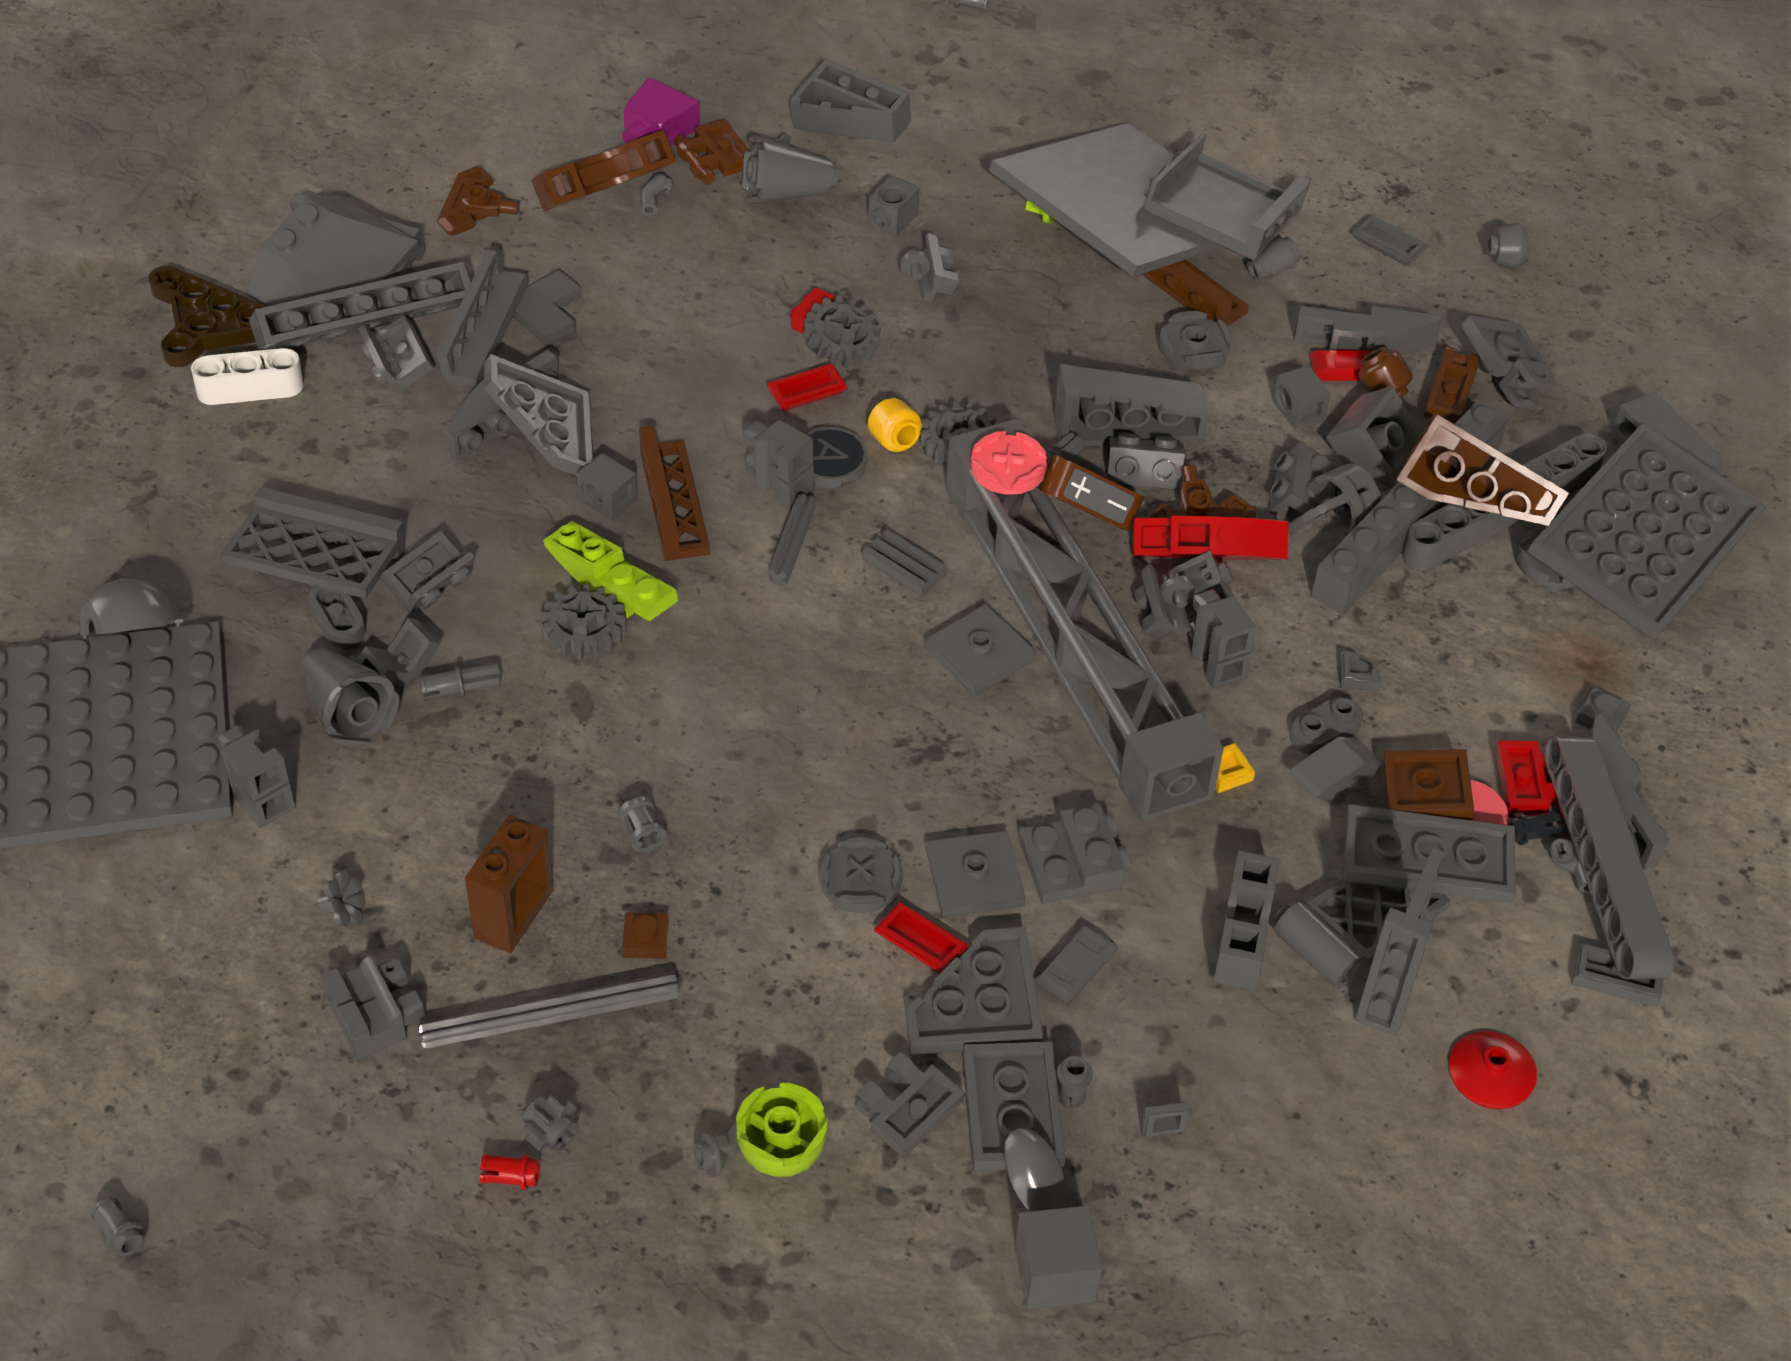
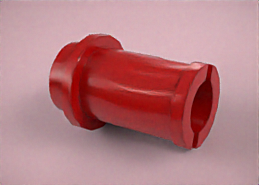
[480,1153,540,1191]

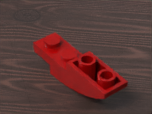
[1133,516,1289,560]

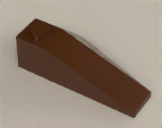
[1396,413,1569,526]

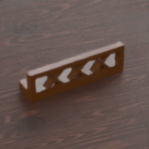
[1141,260,1249,326]
[639,426,710,561]

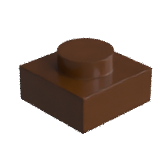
[622,912,669,959]

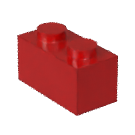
[790,287,834,334]

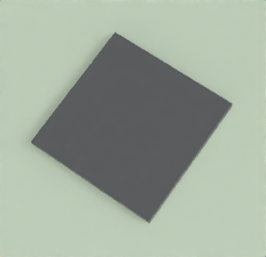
[989,123,1224,277]

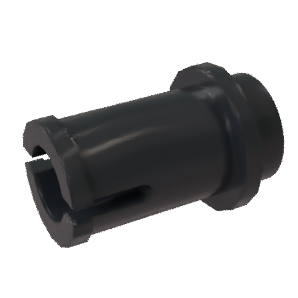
[1506,810,1562,845]

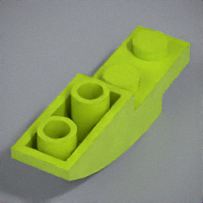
[543,521,678,622]

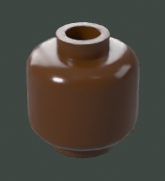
[1359,347,1413,398]

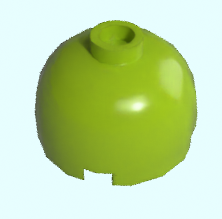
[736,1083,827,1177]

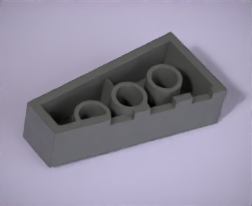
[1054,364,1208,446]

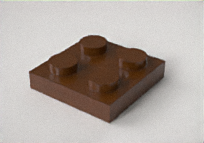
[1383,749,1474,820]

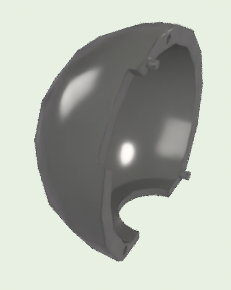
[79,578,184,639]

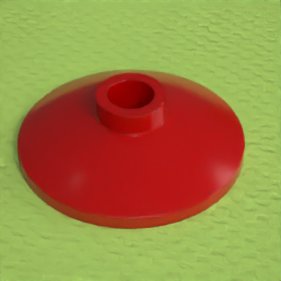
[1448,1031,1537,1109]

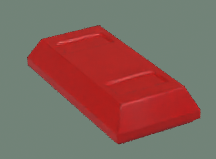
[1309,350,1375,381]
[766,363,847,412]
[874,902,969,974]

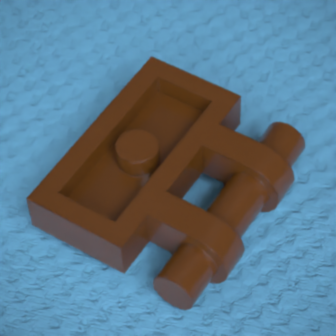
[674,119,750,185]

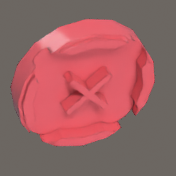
[970,431,1047,495]

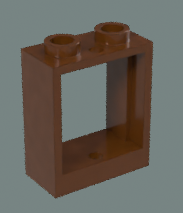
[465,815,554,953]

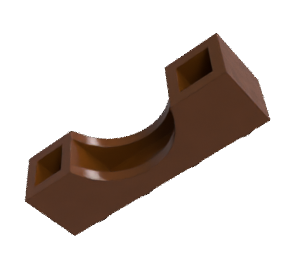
[531,130,676,212]

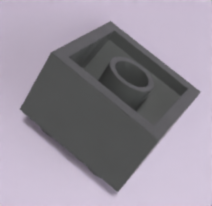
[1326,386,1422,488]

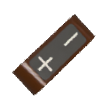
[1038,454,1144,532]

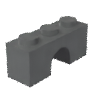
[1213,850,1280,991]

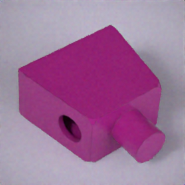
[622,78,700,146]

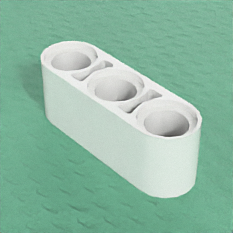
[191,348,304,405]

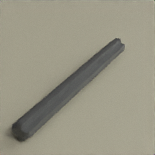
[418,973,680,1049]

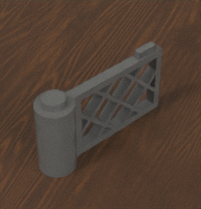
[1274,879,1451,989]

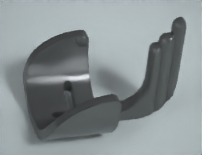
[1289,464,1382,537]

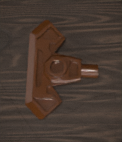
[437,166,519,236]
[1149,465,1257,518]

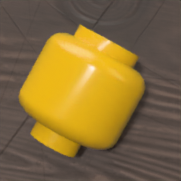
[868,398,922,452]

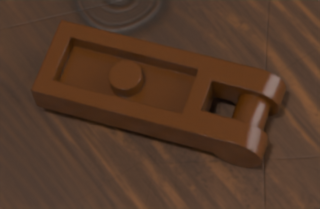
[1424,346,1481,424]

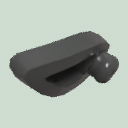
[1004,1128,1068,1212]

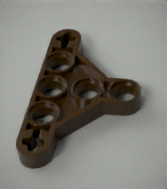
[148,266,268,367]

